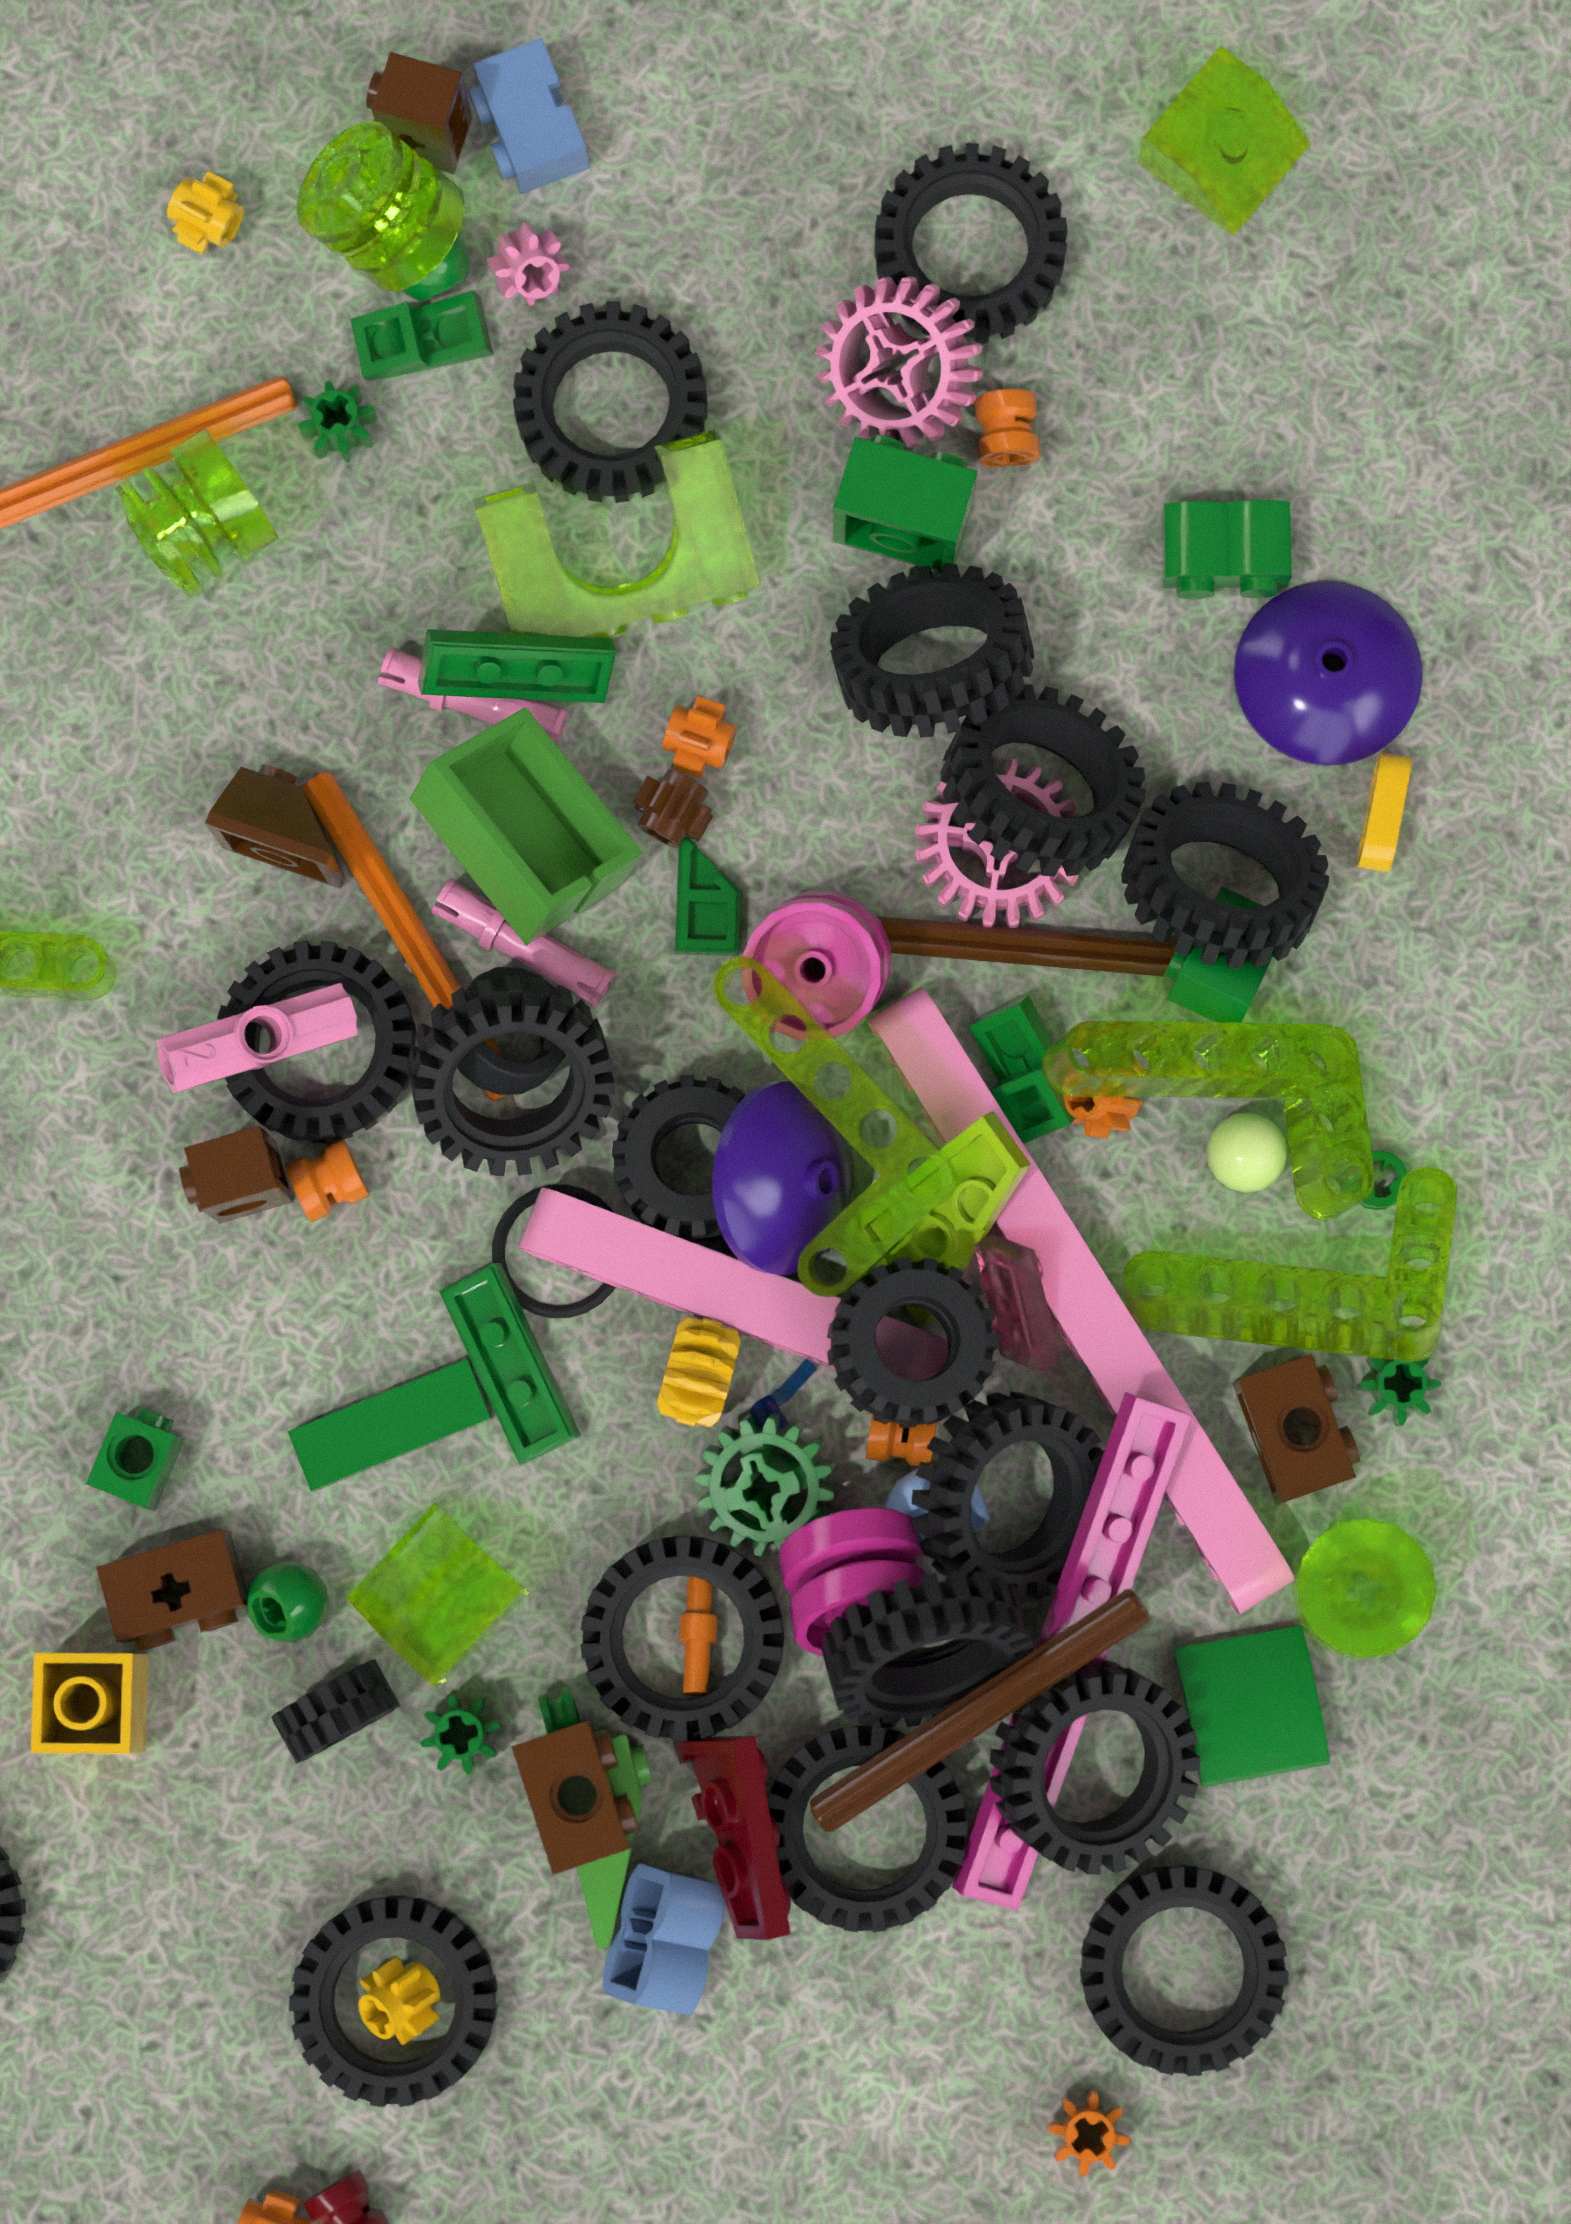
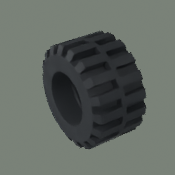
[612,1074,746,1243]
[827,1257,999,1428]

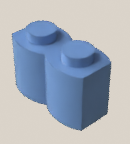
[603,1863,726,2015]

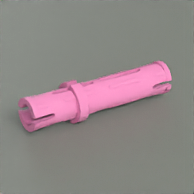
[378,646,569,745]
[431,878,616,1007]

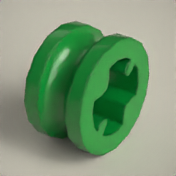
[1348,1150,1409,1210]
[538,1686,581,1734]

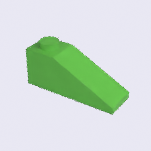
[560,1734,653,1949]

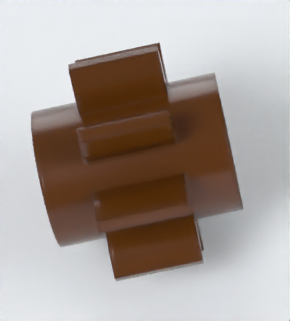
[633,769,713,848]

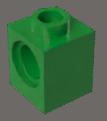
[86,1407,185,1511]

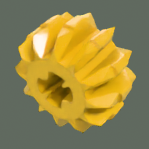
[657,1317,741,1427]

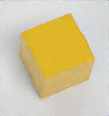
[31,1653,148,1754]

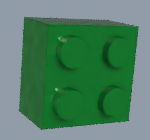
[833,435,978,573]

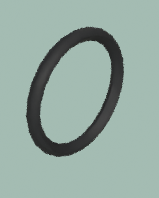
[492,1184,616,1318]

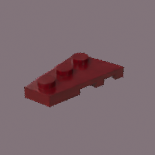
[673,1735,791,1940]

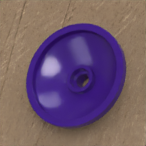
[1234,581,1422,766]
[713,1080,853,1275]

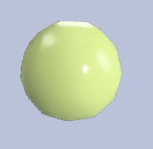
[1206,1112,1288,1193]

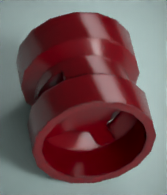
[302,2169,389,2224]

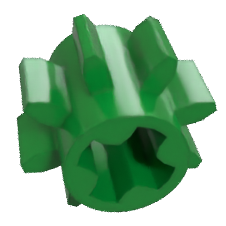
[298,381,378,463]
[1356,1344,1441,1427]
[420,1694,503,1775]

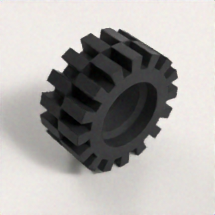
[271,1659,400,1764]

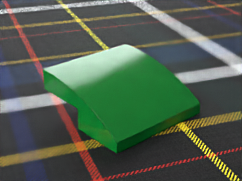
[1174,1625,1330,1788]

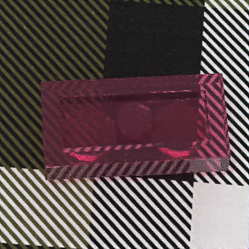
[974,1234,1060,1373]

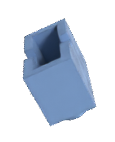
[468,38,589,194]

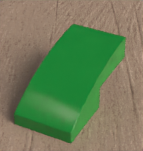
[350,290,493,381]
[968,995,1075,1144]

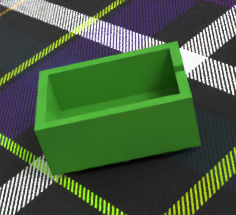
[409,707,643,946]

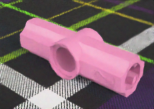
[156,983,358,1094]

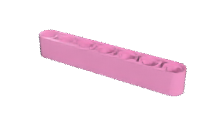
[518,1188,948,1381]

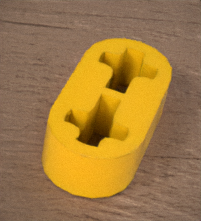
[1356,751,1412,873]

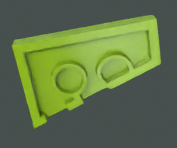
[848,1112,1031,1328]

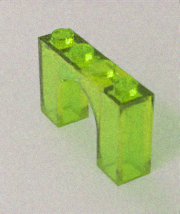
[473,429,761,638]

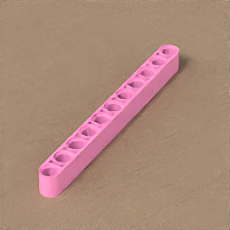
[867,987,1295,1615]

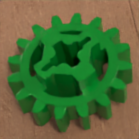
[695,1412,838,1556]

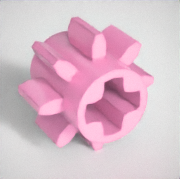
[487,222,570,306]

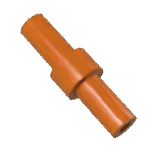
[678,1576,718,1696]

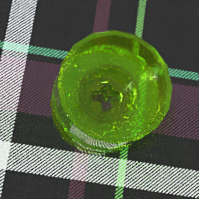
[296,121,466,292]
[114,429,279,598]
[1293,1518,1437,1661]

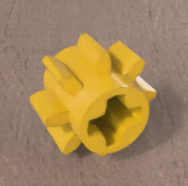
[167,171,244,254]
[359,1956,440,2045]

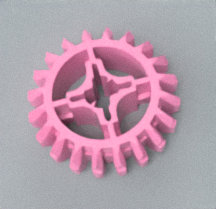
[815,276,984,448]
[915,758,1078,928]

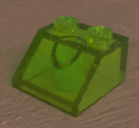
[1138,45,1311,237]

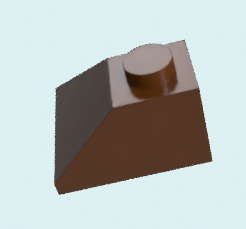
[205,764,345,889]

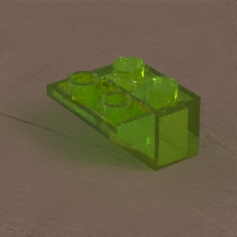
[346,1503,529,1687]

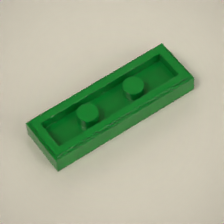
[418,629,616,703]
[439,1263,581,1465]
[287,1359,492,1492]

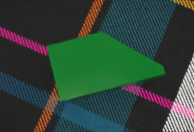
[675,837,741,956]

